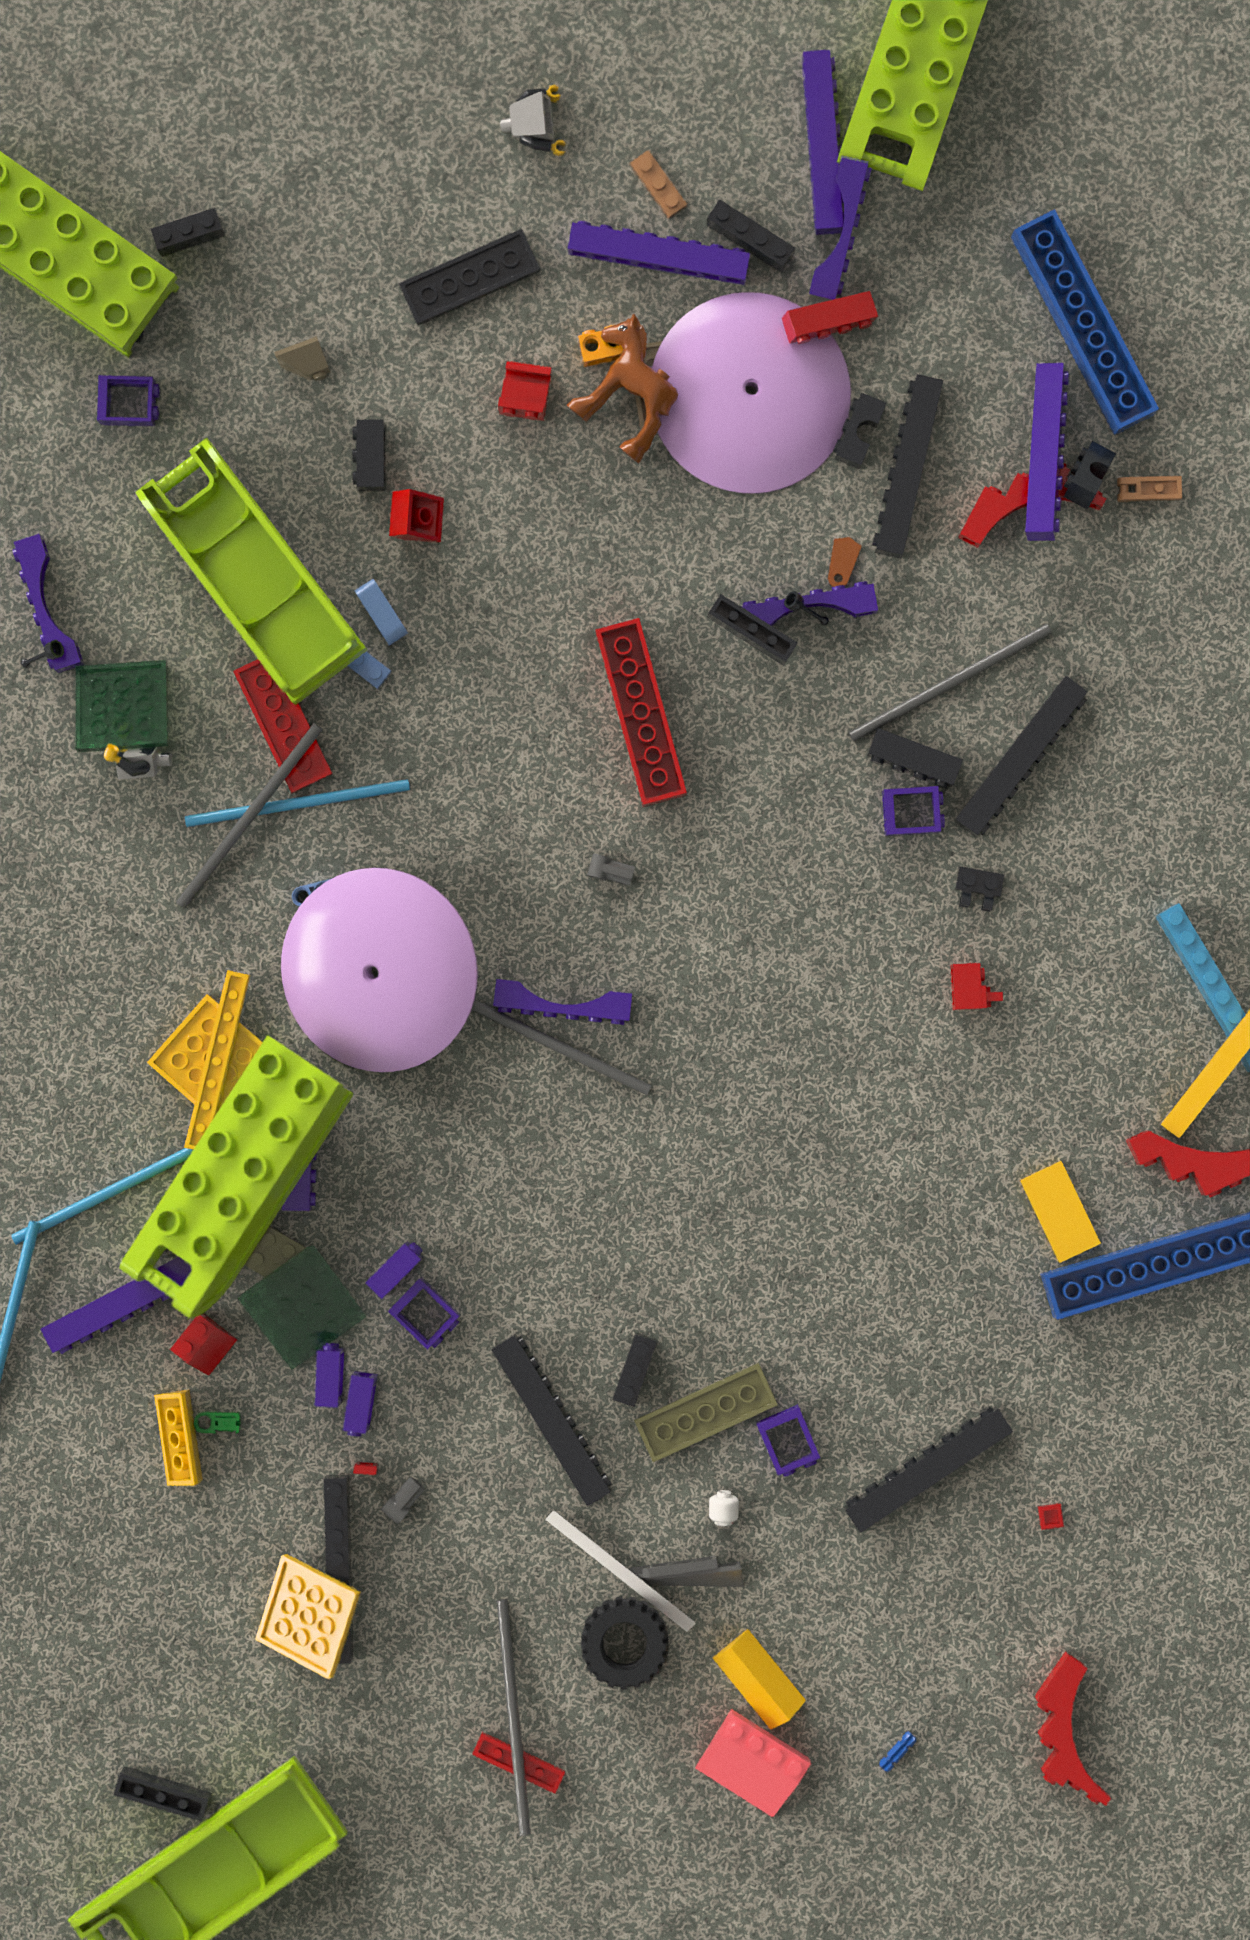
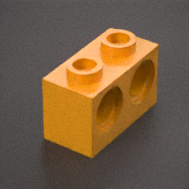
[578,325,623,367]

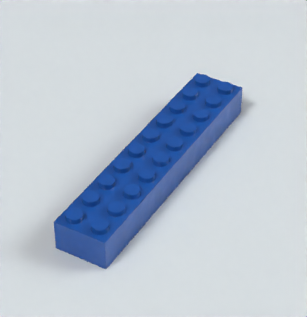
[1011,209,1159,435]
[1040,1212,1250,1320]

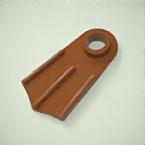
[828,537,862,587]

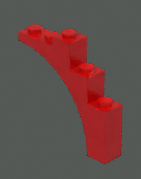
[958,463,1106,548]
[1034,1651,1111,1806]

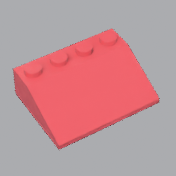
[695,1709,811,1817]

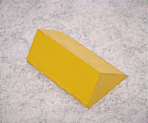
[154,1389,203,1486]
[713,1629,806,1730]

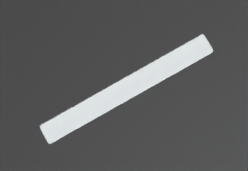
[545,1511,695,1632]

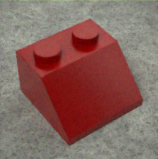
[389,489,444,542]
[170,1313,238,1376]

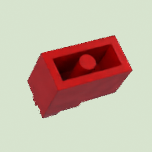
[951,963,1003,1010]

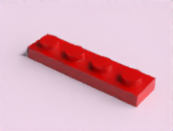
[472,1732,565,1794]

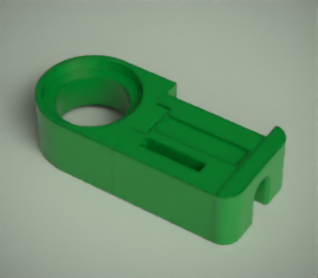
[194,1411,241,1434]

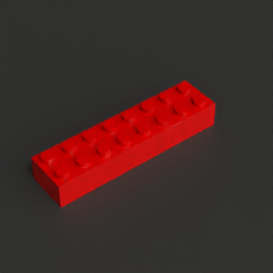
[595,618,687,807]

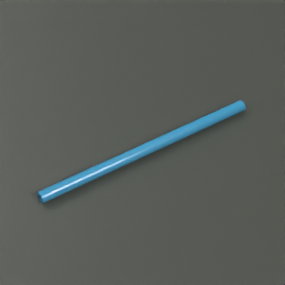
[185,779,410,827]
[11,1148,193,1245]
[0,1220,40,1382]

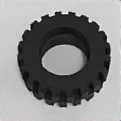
[581,1596,669,1690]

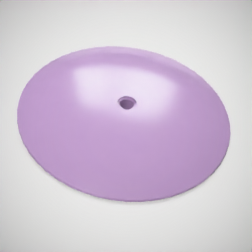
[652,292,851,494]
[281,868,477,1072]

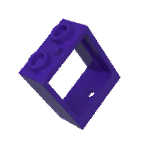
[97,375,160,427]
[882,786,945,836]
[366,1241,423,1299]
[388,1277,460,1349]
[315,1343,344,1407]
[343,1371,378,1437]
[756,1405,820,1477]

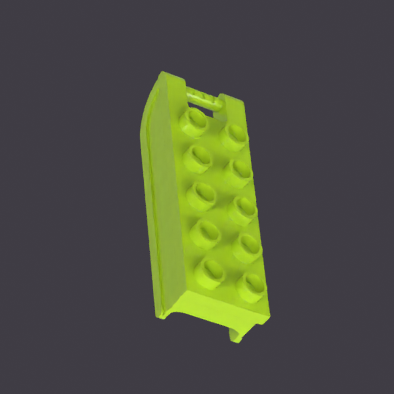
[837,0,988,191]
[0,151,180,358]
[135,438,368,705]
[119,1035,353,1319]
[68,1756,348,1940]

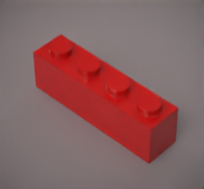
[781,291,878,344]

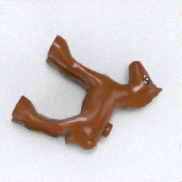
[566,314,678,464]

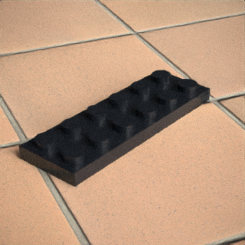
[399,229,540,326]

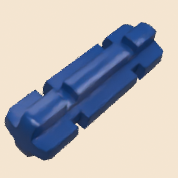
[879,1731,917,1772]

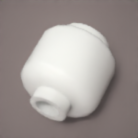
[709,1490,739,1526]

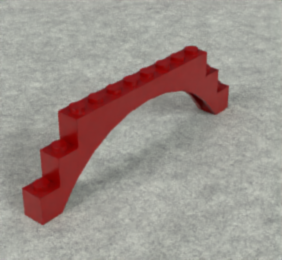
[1126,1130,1250,1198]

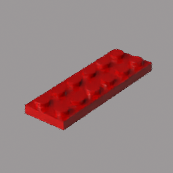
[233,659,333,794]

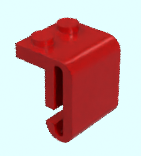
[498,361,552,421]

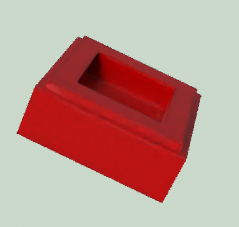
[353,1462,379,1475]
[1037,1503,1064,1530]

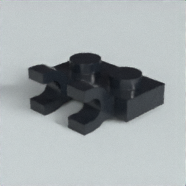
[955,866,1004,912]

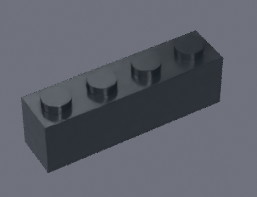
[707,199,795,273]
[707,594,798,666]
[867,728,963,789]
[113,1767,212,1822]

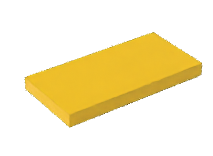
[1020,1161,1101,1263]

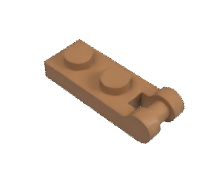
[1117,476,1182,502]

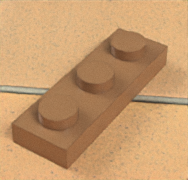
[630,150,687,219]

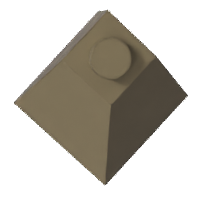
[274,336,331,381]

